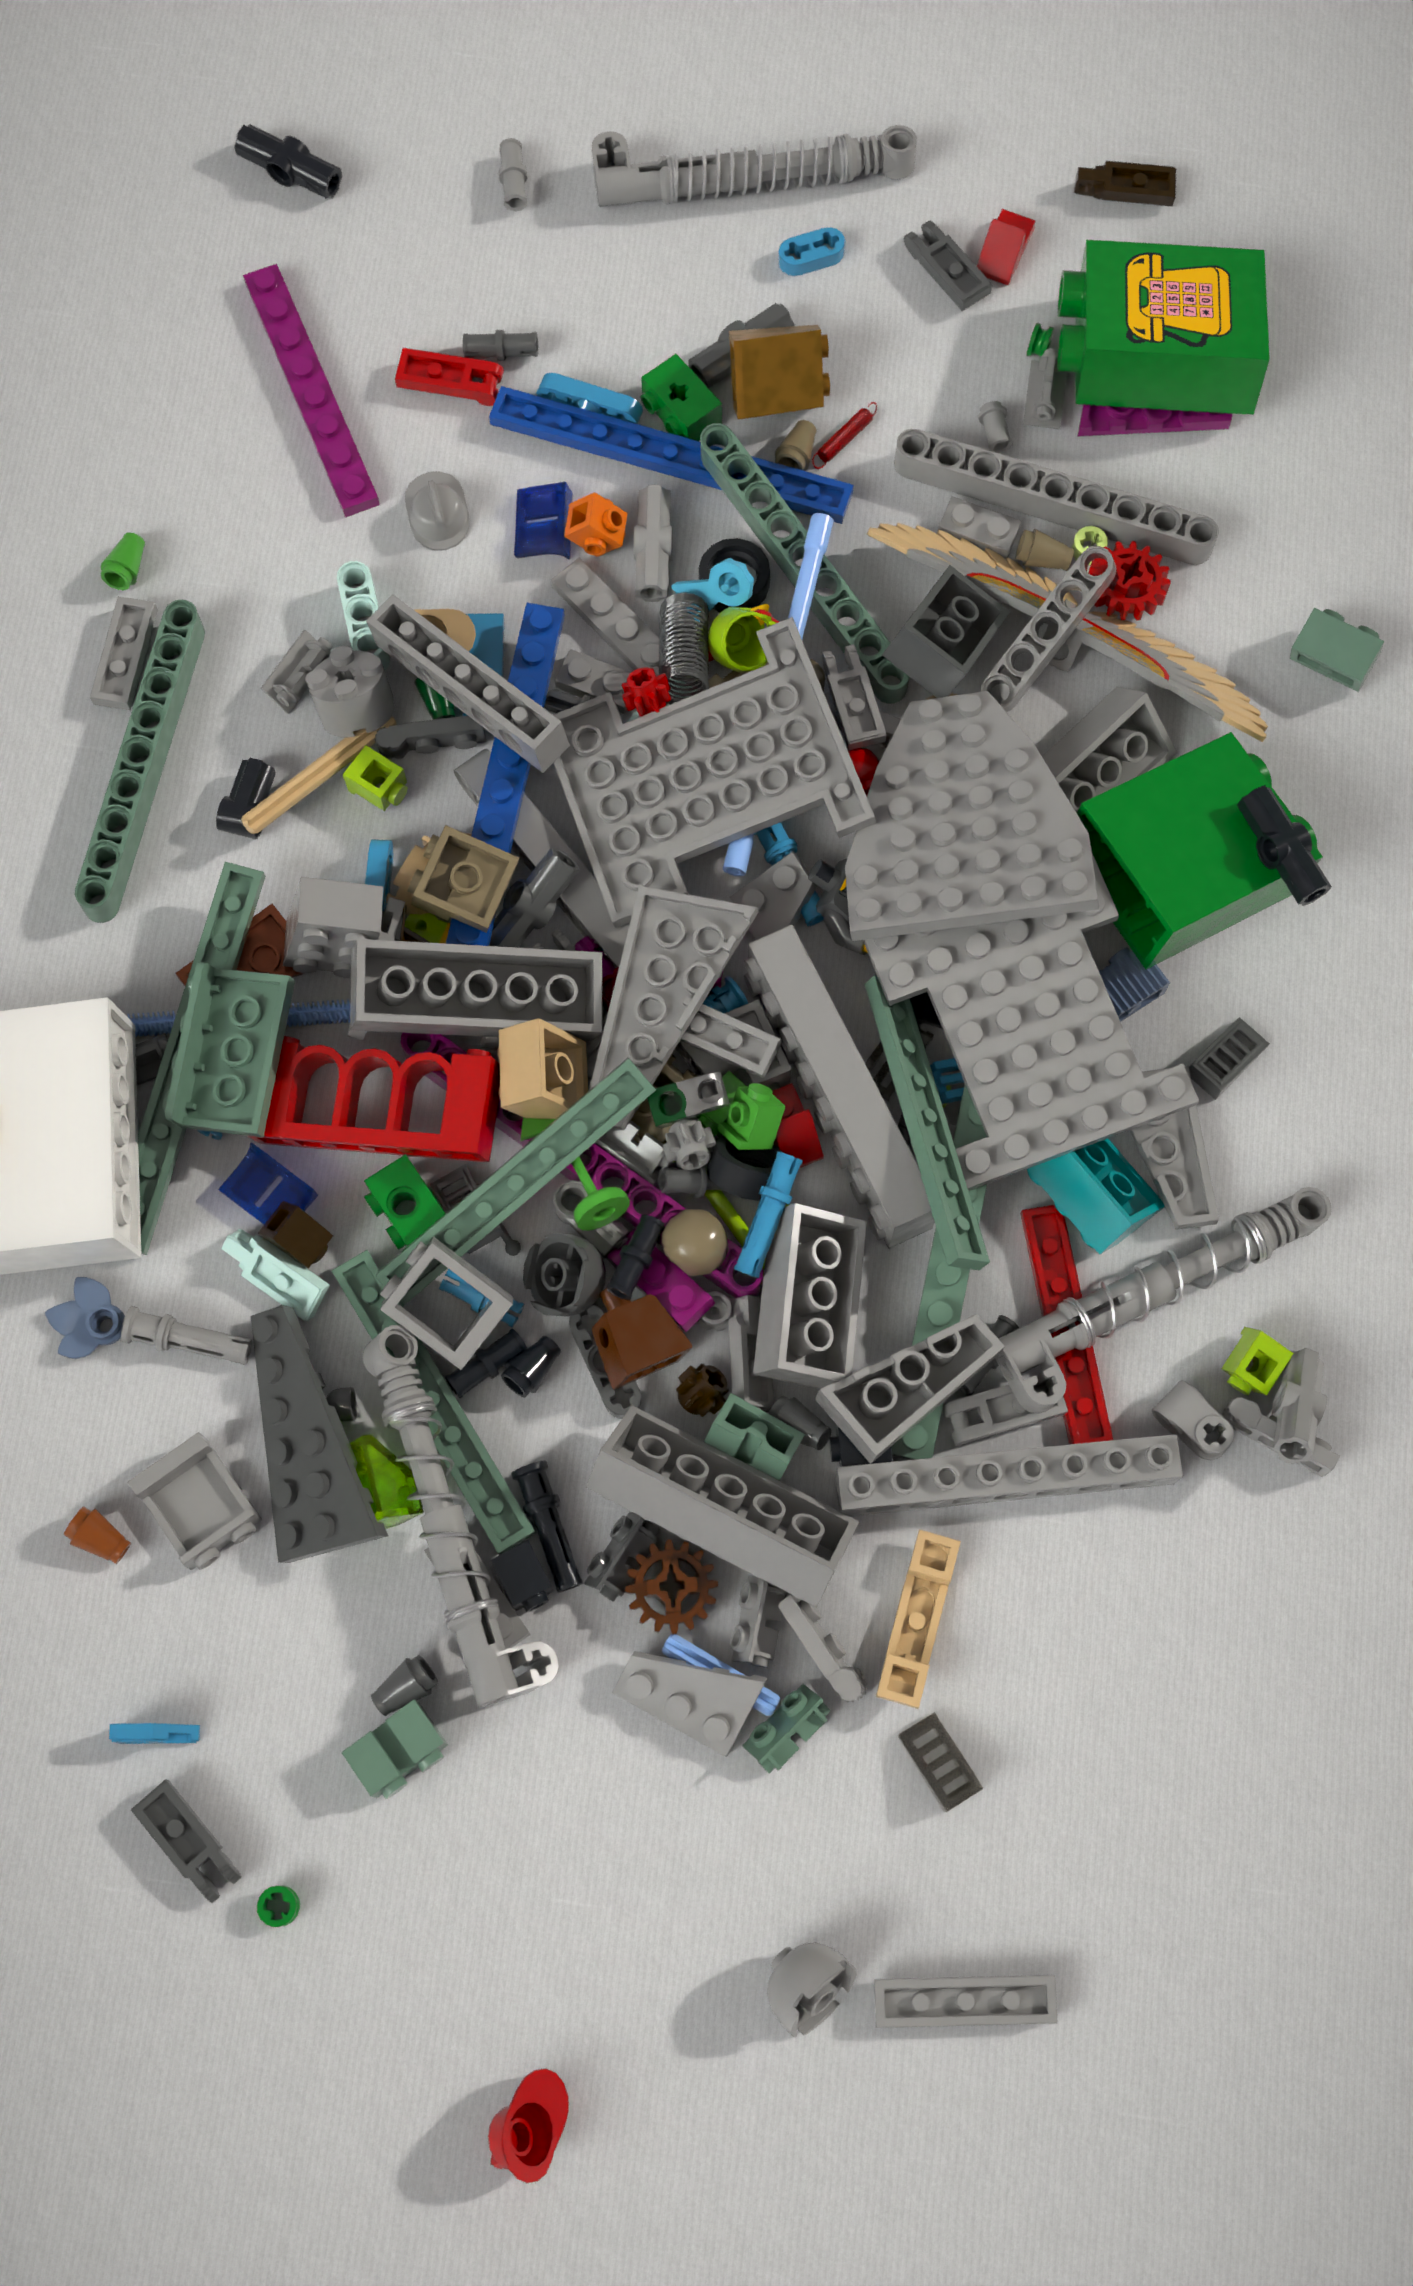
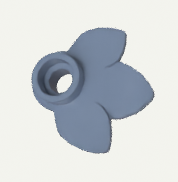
[45,1277,125,1359]

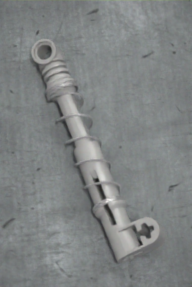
[995,1187,1331,1413]
[362,1325,559,1707]

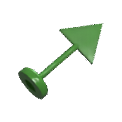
[520,1117,630,1231]

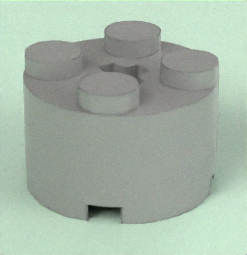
[305,646,395,738]

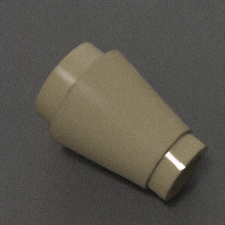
[775,420,817,471]
[1015,529,1074,571]

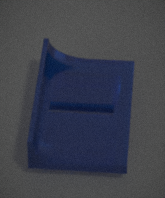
[514,481,573,559]
[218,1142,318,1225]

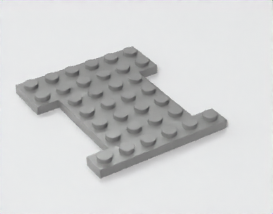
[553,617,876,928]
[863,851,1199,1191]

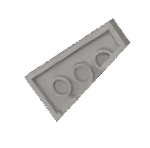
[1130,1066,1219,1230]

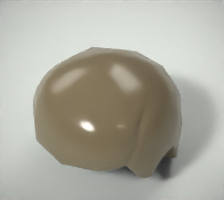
[662,1209,729,1276]

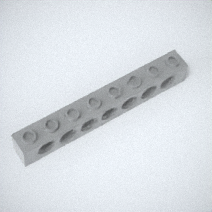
[835,1434,1183,1516]

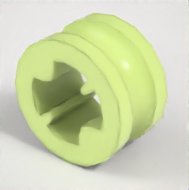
[1072,526,1108,565]

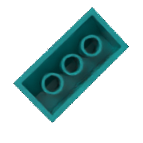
[1027,1139,1165,1255]

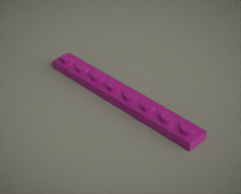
[243,263,380,518]

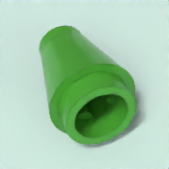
[101,532,145,590]

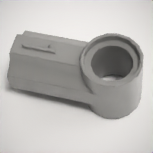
[554,1180,630,1258]

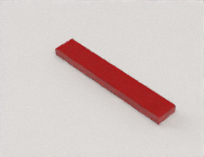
[1020,1205,1113,1445]

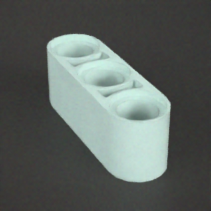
[337,561,390,671]

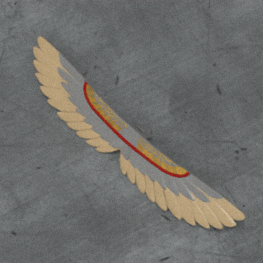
[867,523,1268,742]

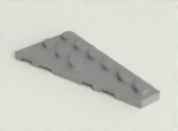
[589,886,759,1131]

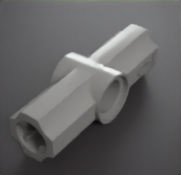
[634,485,672,602]
[1271,1348,1327,1464]

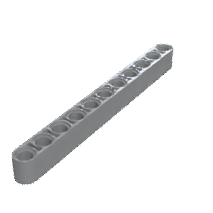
[454,748,740,1077]

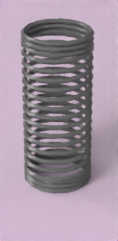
[659,592,709,705]

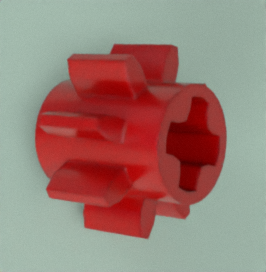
[621,667,671,716]

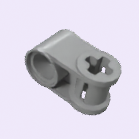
[1152,1380,1234,1460]

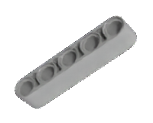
[980,546,1116,712]

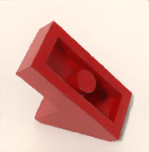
[977,209,1036,286]
[772,1083,824,1168]

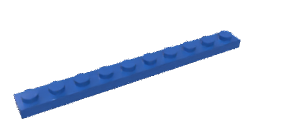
[489,386,854,524]
[446,602,565,946]

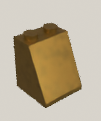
[729,325,830,419]

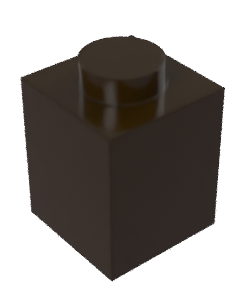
[258,1201,334,1269]

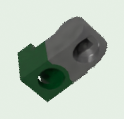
[647,1072,730,1129]

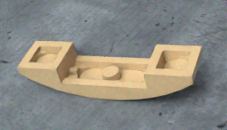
[876,1529,961,1709]

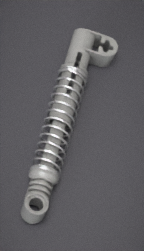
[592,125,917,207]

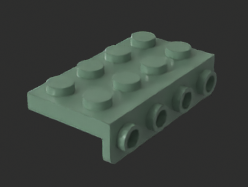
[163,962,295,1138]

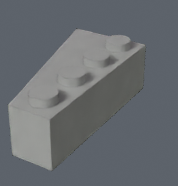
[815,1314,1005,1464]

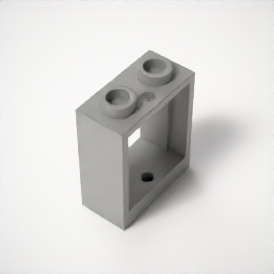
[380,1237,513,1370]

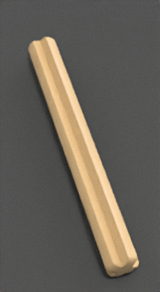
[241,716,397,834]

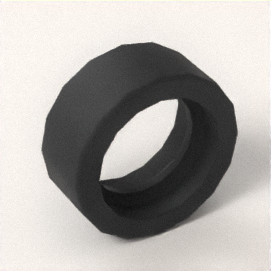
[699,538,770,613]
[707,1136,783,1201]

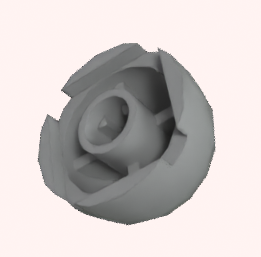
[767,1942,857,2037]

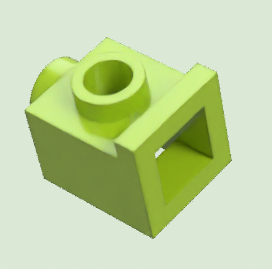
[343,745,408,812]
[1221,1327,1294,1396]

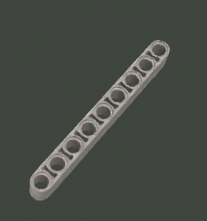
[894,429,1219,565]

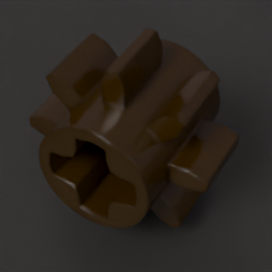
[676,1363,729,1417]

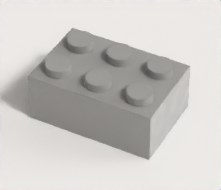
[283,877,383,978]

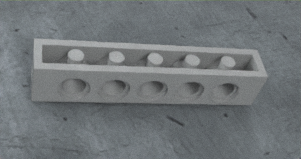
[366,594,570,773]

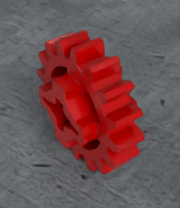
[1088,541,1171,621]

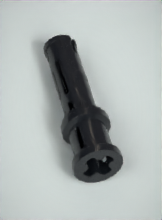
[511,1461,583,1593]

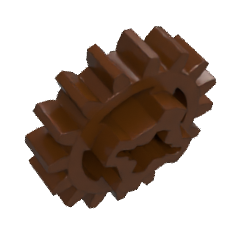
[625,1539,718,1635]

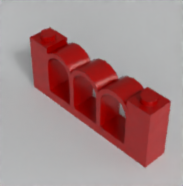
[246,1036,500,1162]

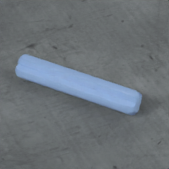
[662,1634,780,1716]

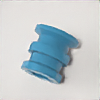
[703,976,749,1014]

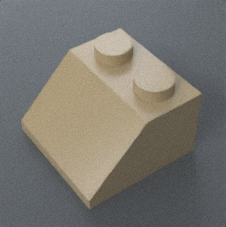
[497,1018,588,1119]

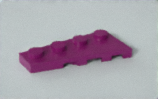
[1077,405,1232,437]

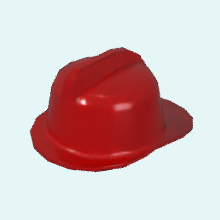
[488,2069,569,2183]

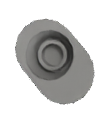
[405,471,469,550]

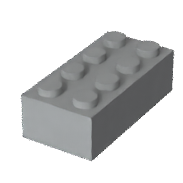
[753,1203,867,1389]

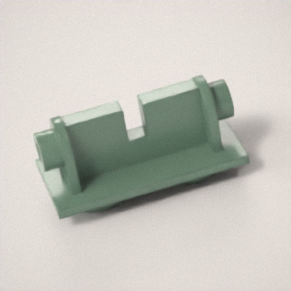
[742,1684,830,1774]

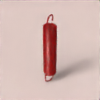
[812,402,877,469]

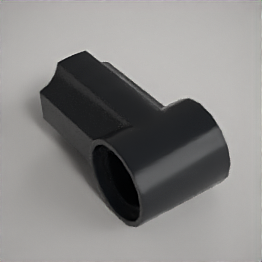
[216,758,276,839]

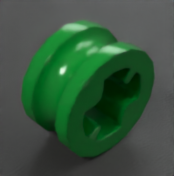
[1026,323,1054,360]
[257,1885,300,1927]

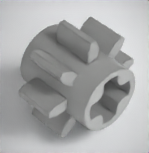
[662,1119,716,1170]

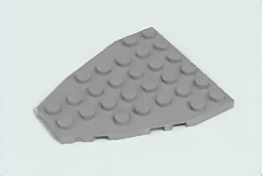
[845,691,1099,941]

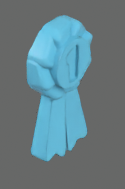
[671,558,754,622]

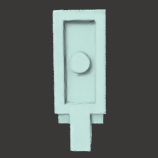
[221,1229,330,1321]

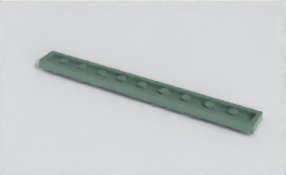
[138,862,266,1255]
[891,1084,987,1460]

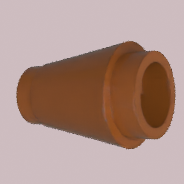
[64,1506,131,1564]

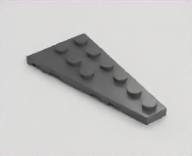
[251,1306,388,1563]

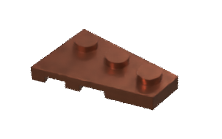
[176,903,305,986]

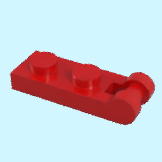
[395,348,504,406]

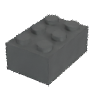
[882,565,1010,698]

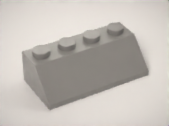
[1042,687,1177,812]

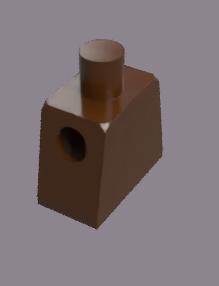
[592,1288,693,1390]

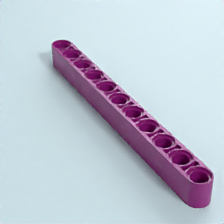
[400,1033,763,1298]

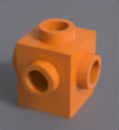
[564,492,628,557]

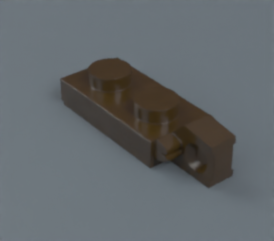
[1074,161,1176,206]

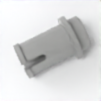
[978,401,1012,453]

